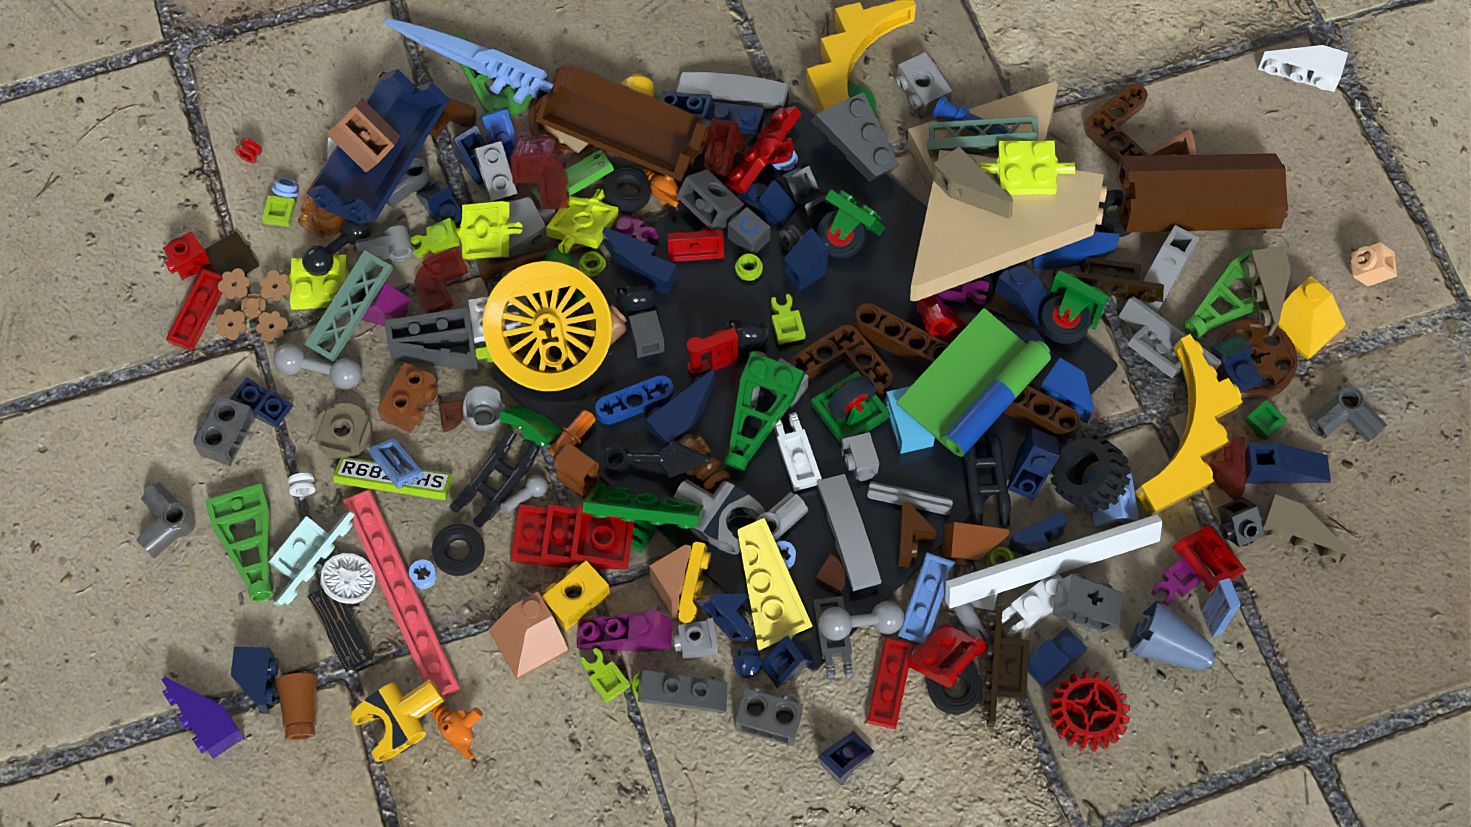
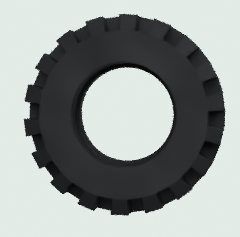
[1050,433,1131,512]

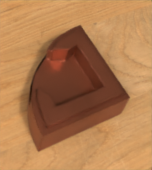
[438,399,464,433]
[816,554,845,595]

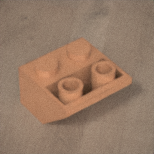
[327,98,400,172]

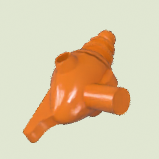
[642,169,682,207]
[431,704,483,759]

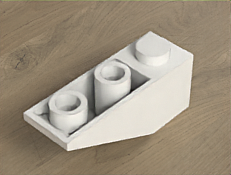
[1258,45,1348,92]

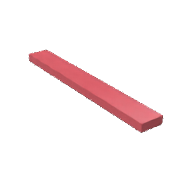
[343,489,460,697]

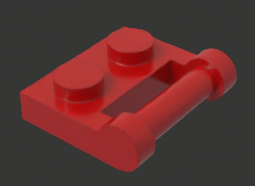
[687,327,738,377]
[1172,525,1246,594]
[908,622,987,688]

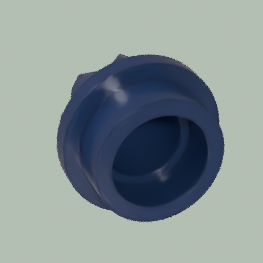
[733,648,763,678]

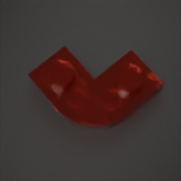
[511,154,570,209]
[414,246,468,314]

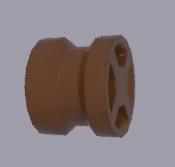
[694,457,730,493]

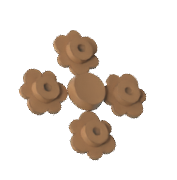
[215,268,291,342]

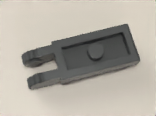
[813,596,853,681]

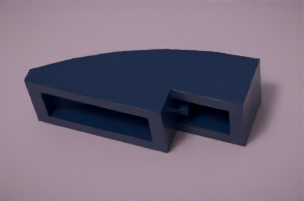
[602,228,677,295]

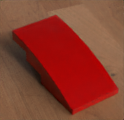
[510,504,634,570]

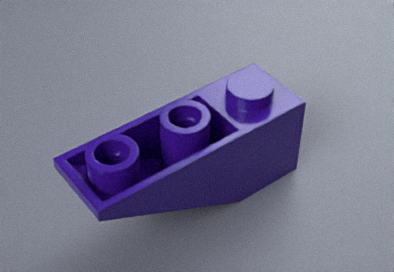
[161,677,244,759]

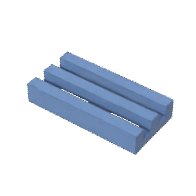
[370,438,423,489]

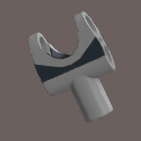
[674,479,765,554]

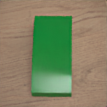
[500,405,563,446]

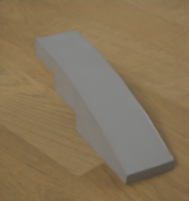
[677,72,789,109]
[817,474,881,591]

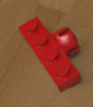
[725,106,802,194]

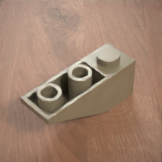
[932,147,1013,218]
[1244,246,1291,336]
[1262,494,1351,565]

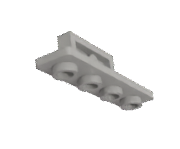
[1119,296,1221,378]

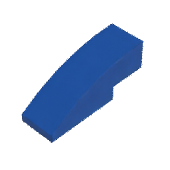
[1032,232,1119,269]

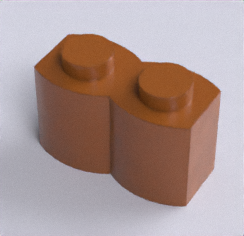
[553,443,600,499]

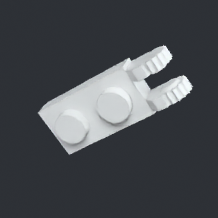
[774,413,822,491]
[1002,574,1063,638]

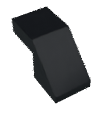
[782,164,834,229]

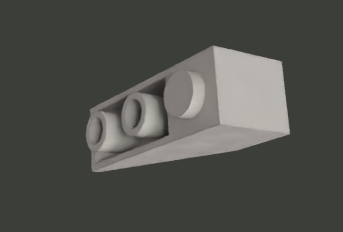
[1138,225,1199,313]

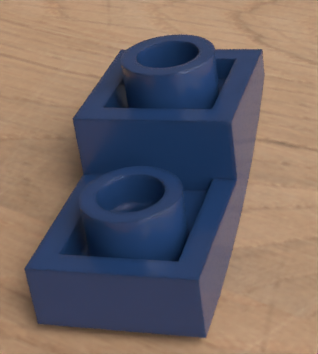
[230,377,294,428]

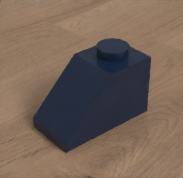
[994,262,1051,326]

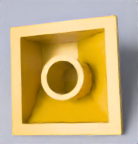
[1277,276,1346,360]

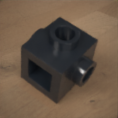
[1218,497,1264,547]

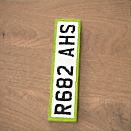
[333,457,453,501]

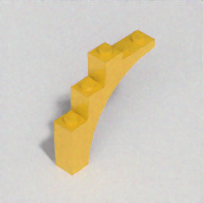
[806,0,916,113]
[1135,334,1243,517]

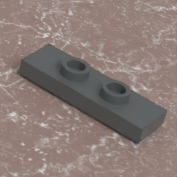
[638,670,727,713]

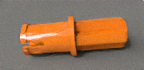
[547,410,596,456]

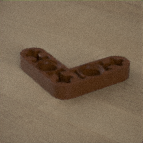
[1085,84,1148,165]
[789,325,893,395]

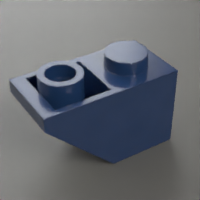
[783,228,829,291]
[1007,428,1060,500]
[231,647,279,714]

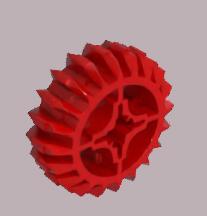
[1048,671,1130,752]

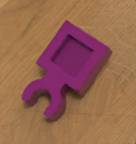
[611,214,658,243]
[938,281,989,304]
[1151,557,1202,606]

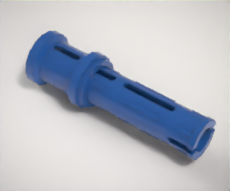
[933,96,1007,135]

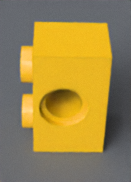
[542,561,610,632]

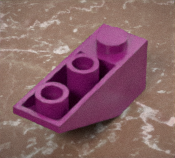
[577,610,673,652]

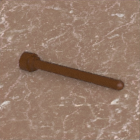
[477,240,604,281]

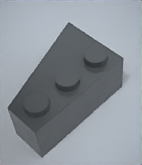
[810,92,899,182]
[385,307,479,371]

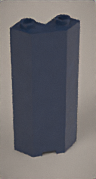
[307,69,450,224]

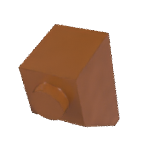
[942,522,1009,567]

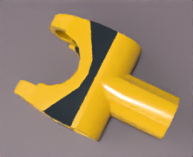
[350,679,445,762]

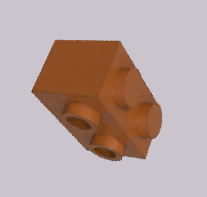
[377,362,438,433]

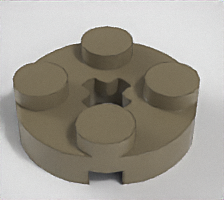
[314,403,372,459]

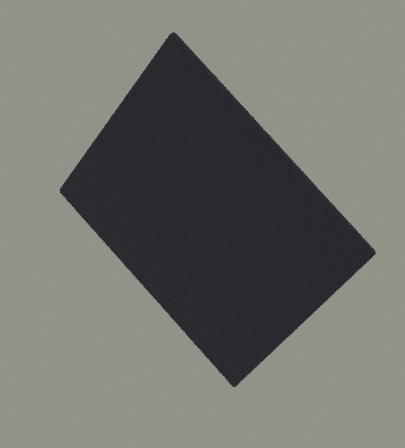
[490,102,1118,671]

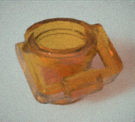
[298,196,345,238]

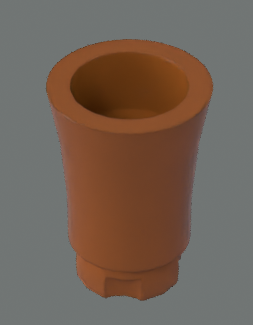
[275,673,318,740]

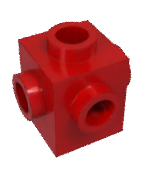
[162,231,211,281]

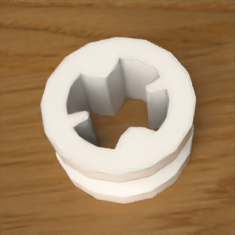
[288,473,315,497]

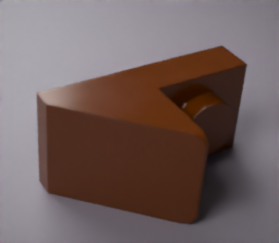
[898,502,936,567]

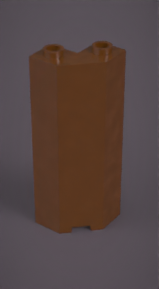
[535,63,714,182]
[1116,153,1288,233]

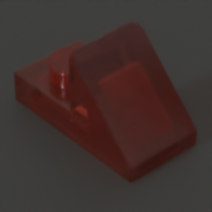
[702,118,745,176]
[1208,436,1245,500]

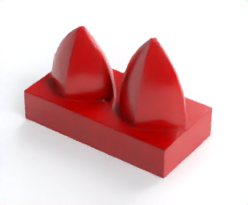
[668,225,724,262]

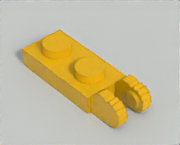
[678,542,711,624]

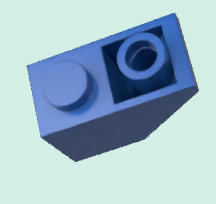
[1040,358,1094,424]

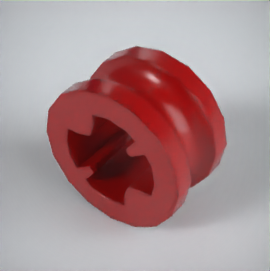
[235,137,263,163]

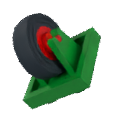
[817,190,885,259]
[1040,270,1109,344]
[811,371,890,443]

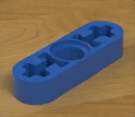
[595,376,674,425]

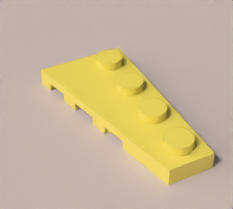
[738,518,812,651]

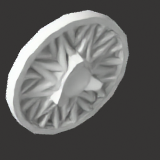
[320,553,375,604]

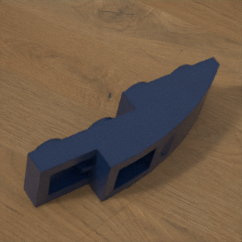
[659,91,766,139]

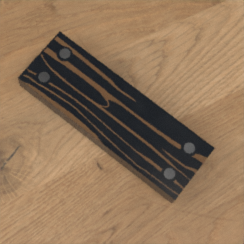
[307,588,373,672]

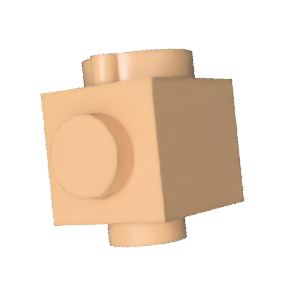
[1350,242,1397,286]

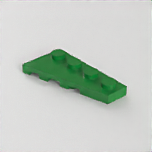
[583,481,704,529]

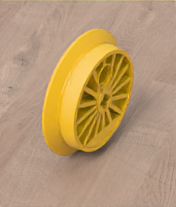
[483,261,612,391]

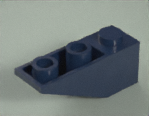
[646,370,715,449]
[1242,443,1331,484]

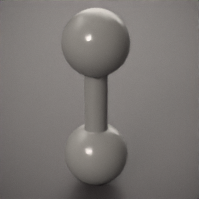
[273,343,362,389]
[819,601,904,641]

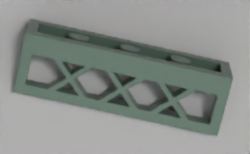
[927,116,1039,157]
[304,250,394,362]

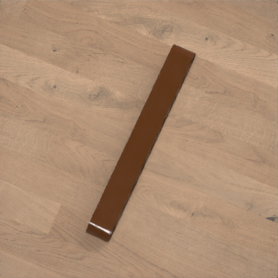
[854,303,1081,443]

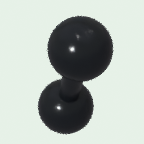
[302,219,371,276]

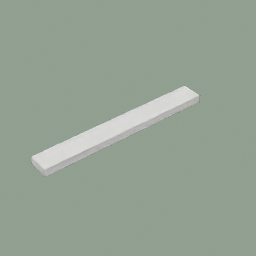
[945,514,1162,608]

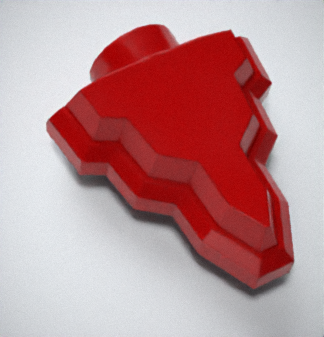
[916,294,967,344]

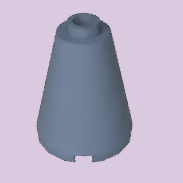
[1128,599,1216,671]

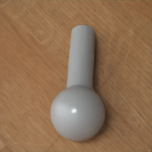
[500,475,548,514]

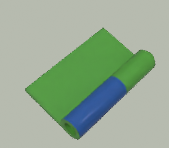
[896,308,1051,457]

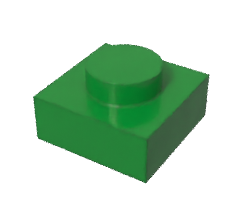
[1245,400,1287,440]

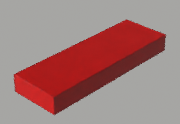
[166,268,223,352]
[867,637,914,730]

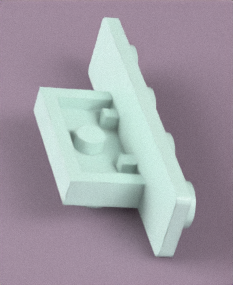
[268,511,355,606]

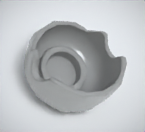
[462,385,505,432]

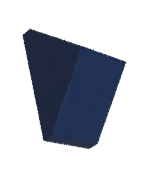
[452,125,487,185]
[762,635,814,688]

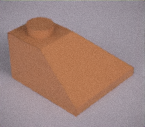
[489,592,569,680]

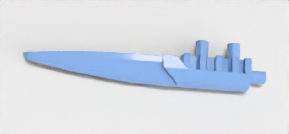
[382,18,555,104]

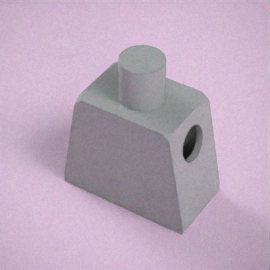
[509,197,556,257]

